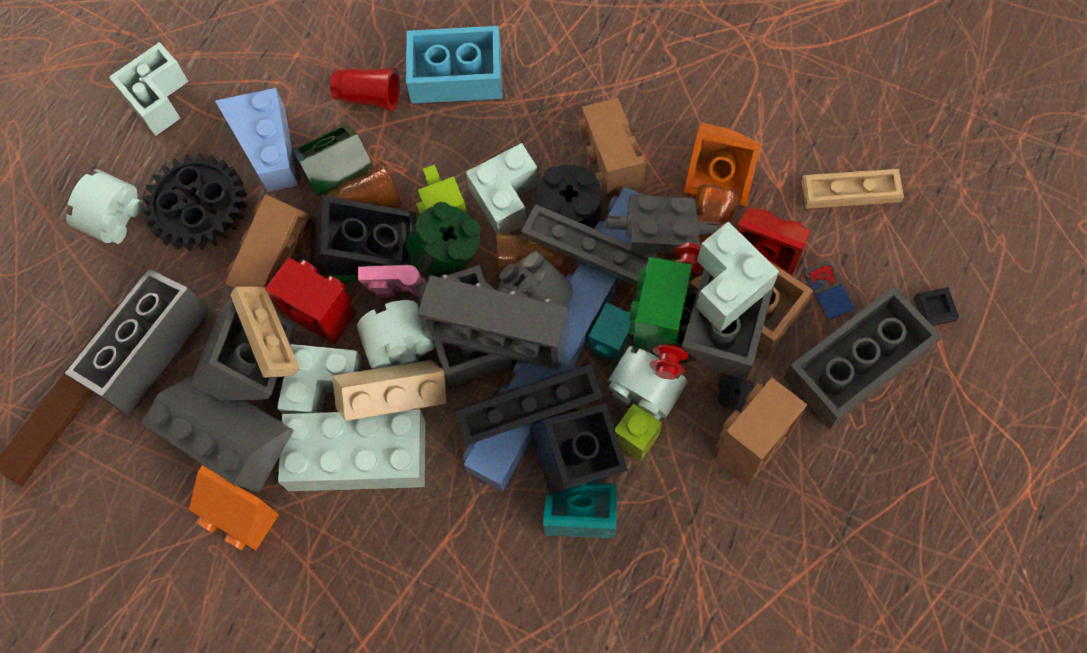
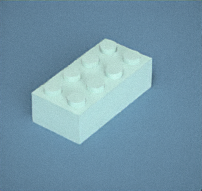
[278,409,426,491]

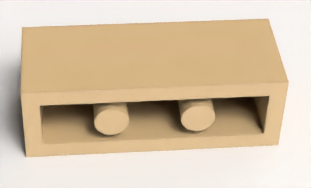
[333,360,446,421]

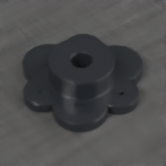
[718,376,754,412]

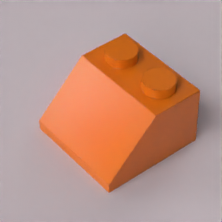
[189,465,279,551]

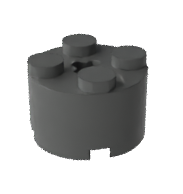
[497,251,572,307]

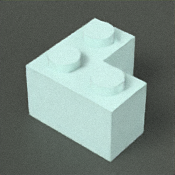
[109,42,188,136]
[466,143,539,239]
[696,222,779,332]
[277,344,364,414]

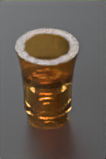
[328,163,401,207]
[695,184,741,246]
[495,232,563,278]

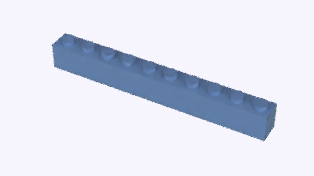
[463,187,642,492]

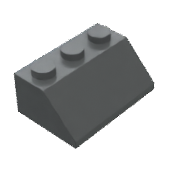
[682,268,774,380]
[190,298,294,401]

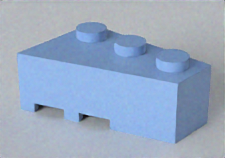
[215,88,298,192]

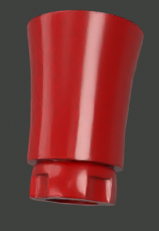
[330,67,400,111]

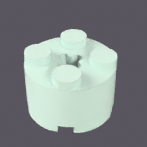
[66,169,143,244]
[357,300,435,369]
[607,346,688,420]

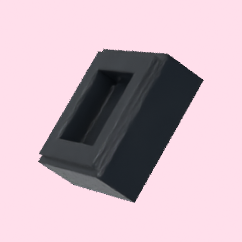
[913,287,959,326]

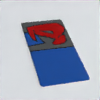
[804,261,854,319]

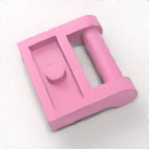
[358,265,427,298]

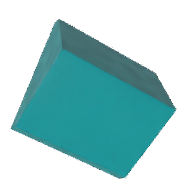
[543,483,617,538]

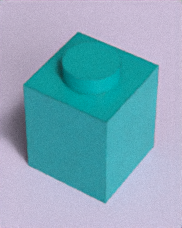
[588,302,632,361]

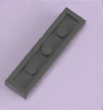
[521,204,657,286]

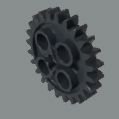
[142,153,247,251]

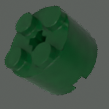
[406,202,481,278]

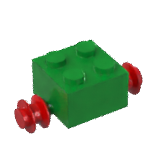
[629,243,704,380]

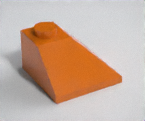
[684,123,761,206]

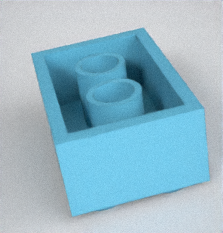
[406,26,503,104]

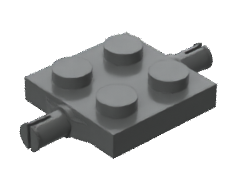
[606,194,720,254]

